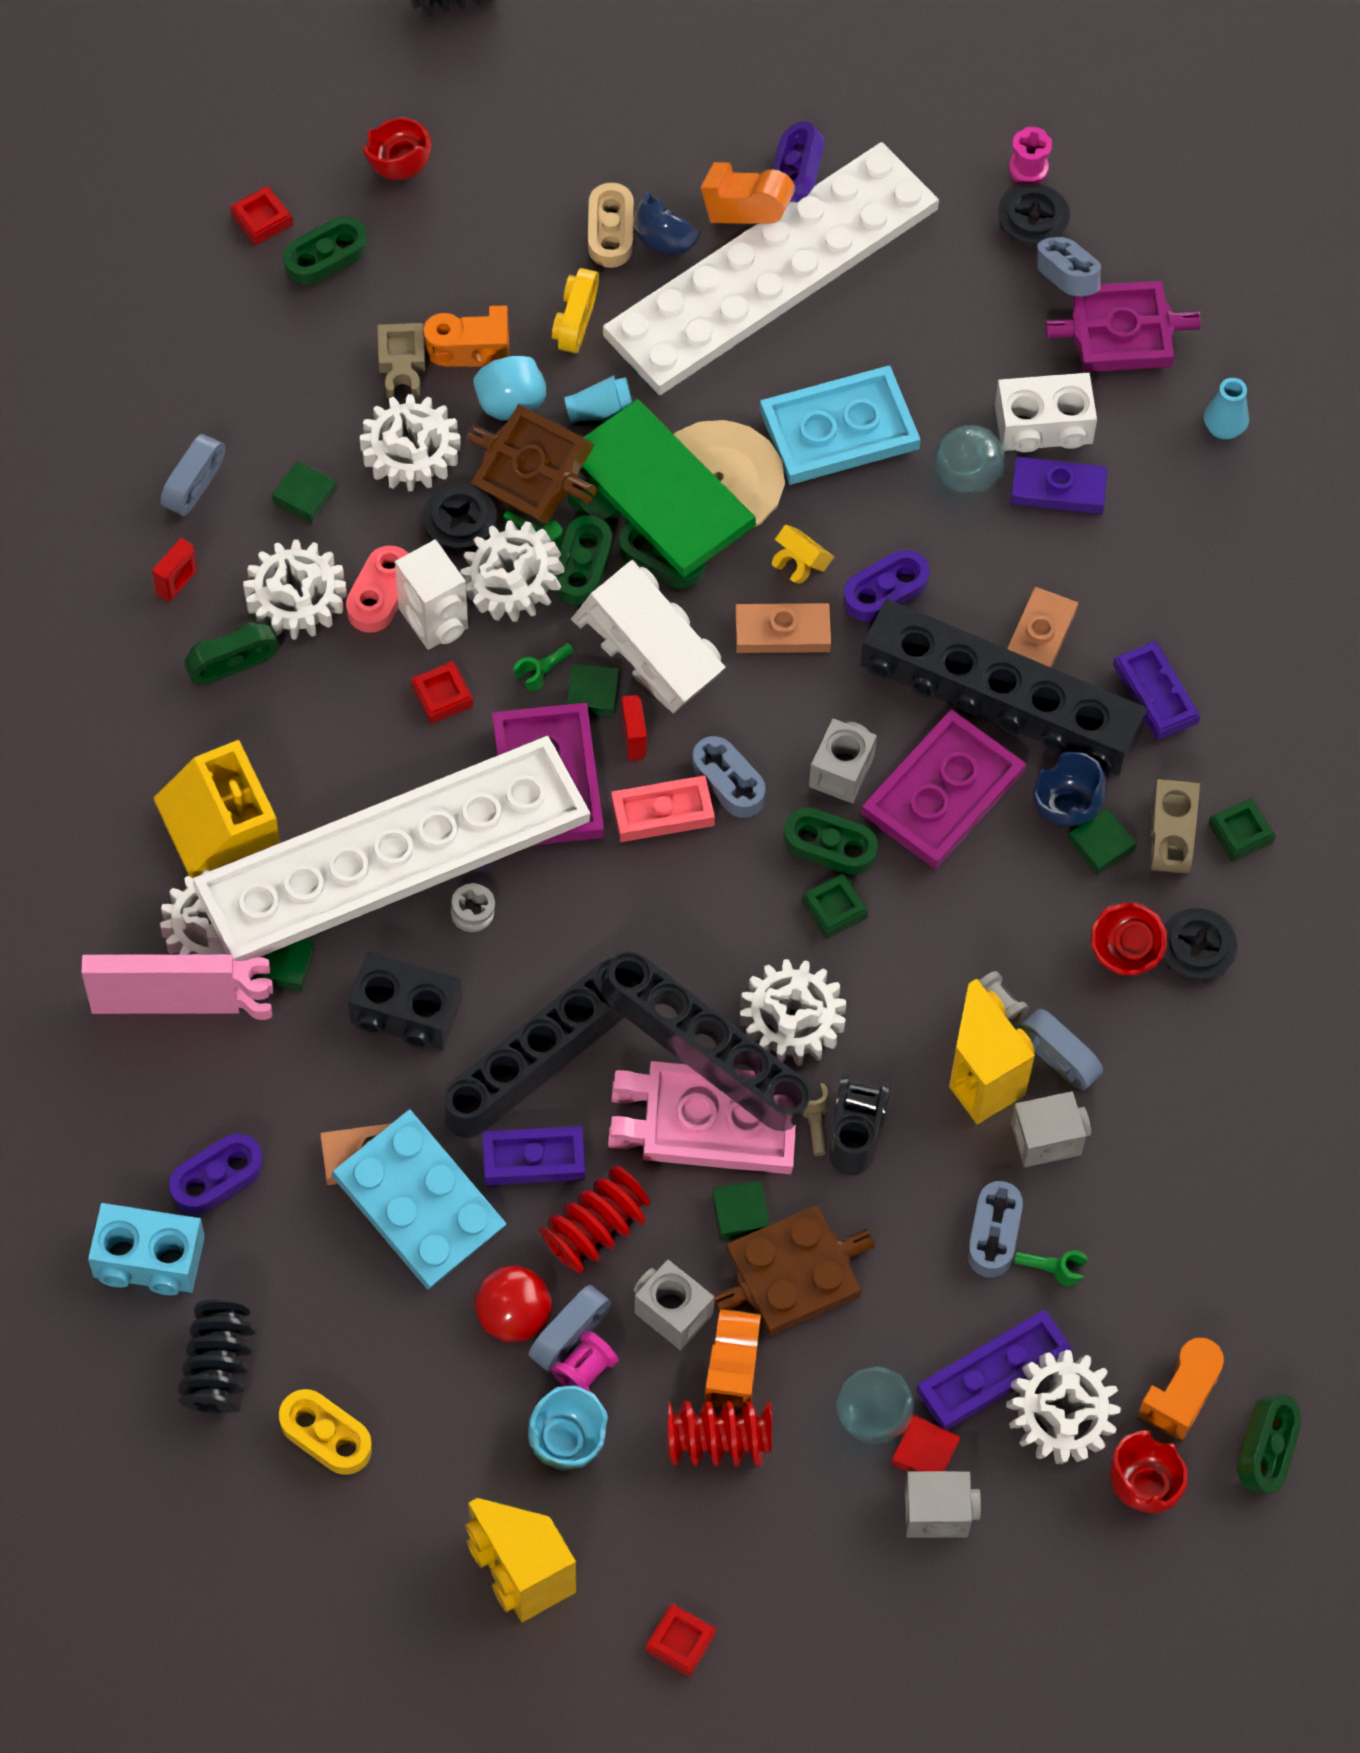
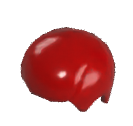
[362,117,432,181]
[1090,902,1167,976]
[474,1265,552,1343]
[1109,1430,1188,1514]

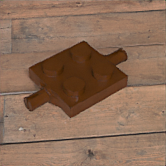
[467,404,596,526]
[713,1205,875,1337]

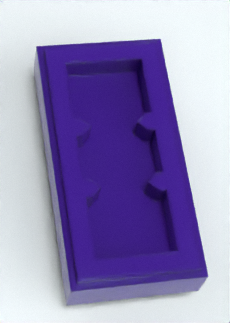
[1011,457,1108,514]
[1113,640,1201,741]

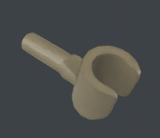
[802,1083,828,1156]

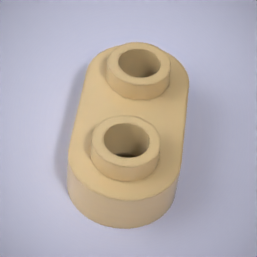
[588,183,634,268]

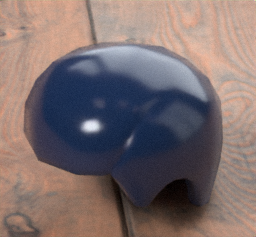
[633,192,701,256]
[1032,752,1107,828]

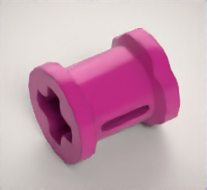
[1009,127,1052,185]
[551,1330,619,1391]

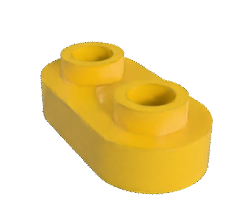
[552,268,599,354]
[279,1389,372,1475]

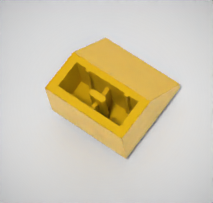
[153,740,280,879]
[949,979,1035,1125]
[465,1498,576,1623]

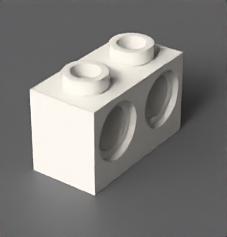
[995,373,1097,452]
[395,539,468,650]

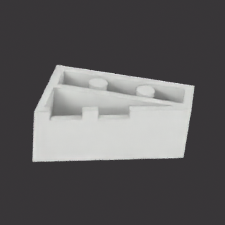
[571,560,726,714]

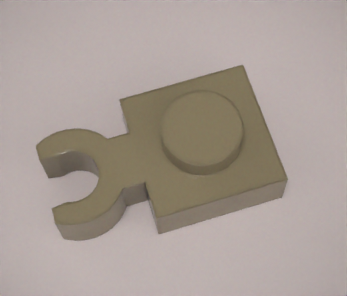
[377,323,425,400]

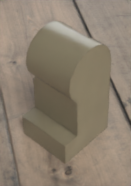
[1150,779,1200,874]

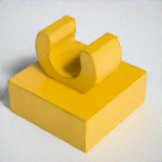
[772,524,834,584]

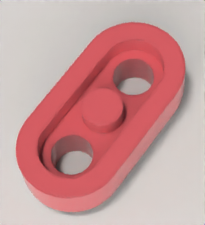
[346,545,409,633]

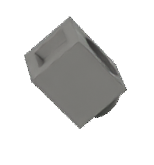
[809,718,877,804]
[1011,1091,1091,1168]
[634,1259,715,1351]
[904,1472,981,1538]

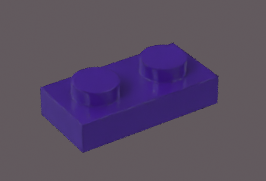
[482,1126,585,1185]

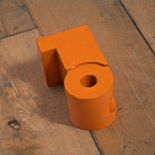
[700,162,795,224]
[423,305,509,367]
[705,1309,761,1411]
[1137,1338,1224,1442]

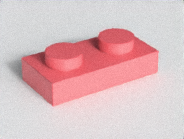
[611,775,715,842]

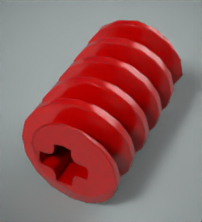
[540,1166,650,1274]
[667,1400,772,1467]

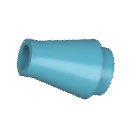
[564,375,632,424]
[1204,378,1249,439]

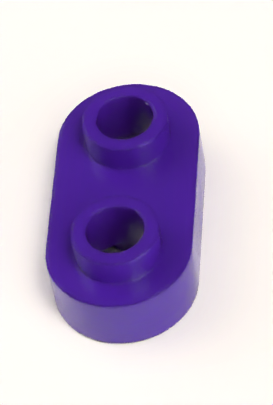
[772,121,825,202]
[843,550,930,622]
[169,1134,263,1214]

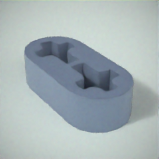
[1037,237,1101,296]
[160,434,226,516]
[692,736,766,818]
[1019,1009,1103,1091]
[968,1181,1023,1278]
[528,1285,611,1373]

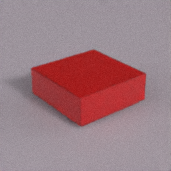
[230,185,293,246]
[152,538,198,602]
[410,661,474,724]
[621,695,647,761]
[891,1415,961,1472]
[645,1603,717,1678]

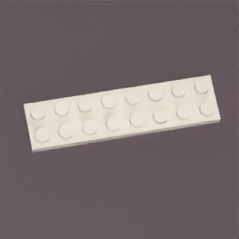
[603,142,939,396]
[193,736,590,961]

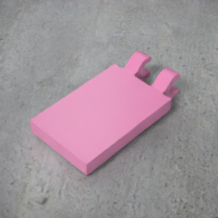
[81,955,273,1020]
[608,1061,796,1174]

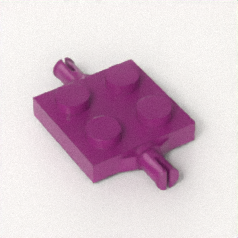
[1045,281,1201,372]

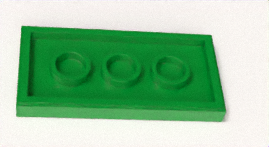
[580,399,756,578]

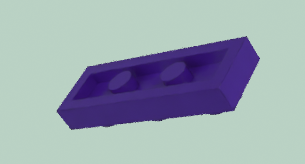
[916,1309,1073,1430]

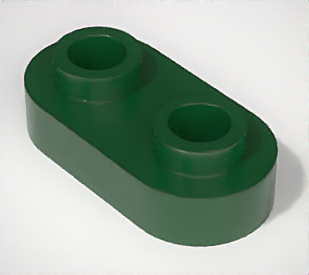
[283,216,368,285]
[555,516,612,605]
[619,522,706,589]
[184,622,279,685]
[784,807,878,875]
[1237,1395,1301,1493]

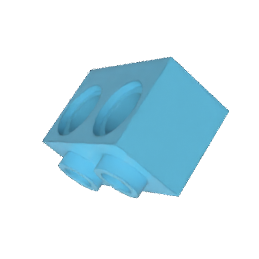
[88,1203,205,1295]

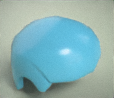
[473,356,546,421]
[528,1385,608,1471]

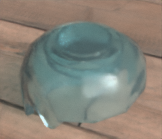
[935,424,1006,492]
[836,1366,914,1445]

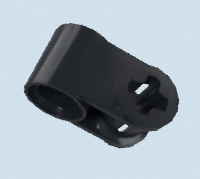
[829,1074,891,1175]

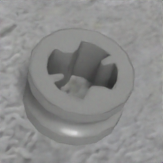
[451,883,495,932]

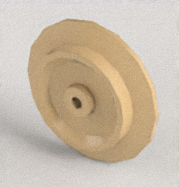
[673,420,785,527]

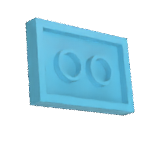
[760,365,921,485]
[331,1109,507,1290]

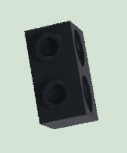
[348,951,462,1050]

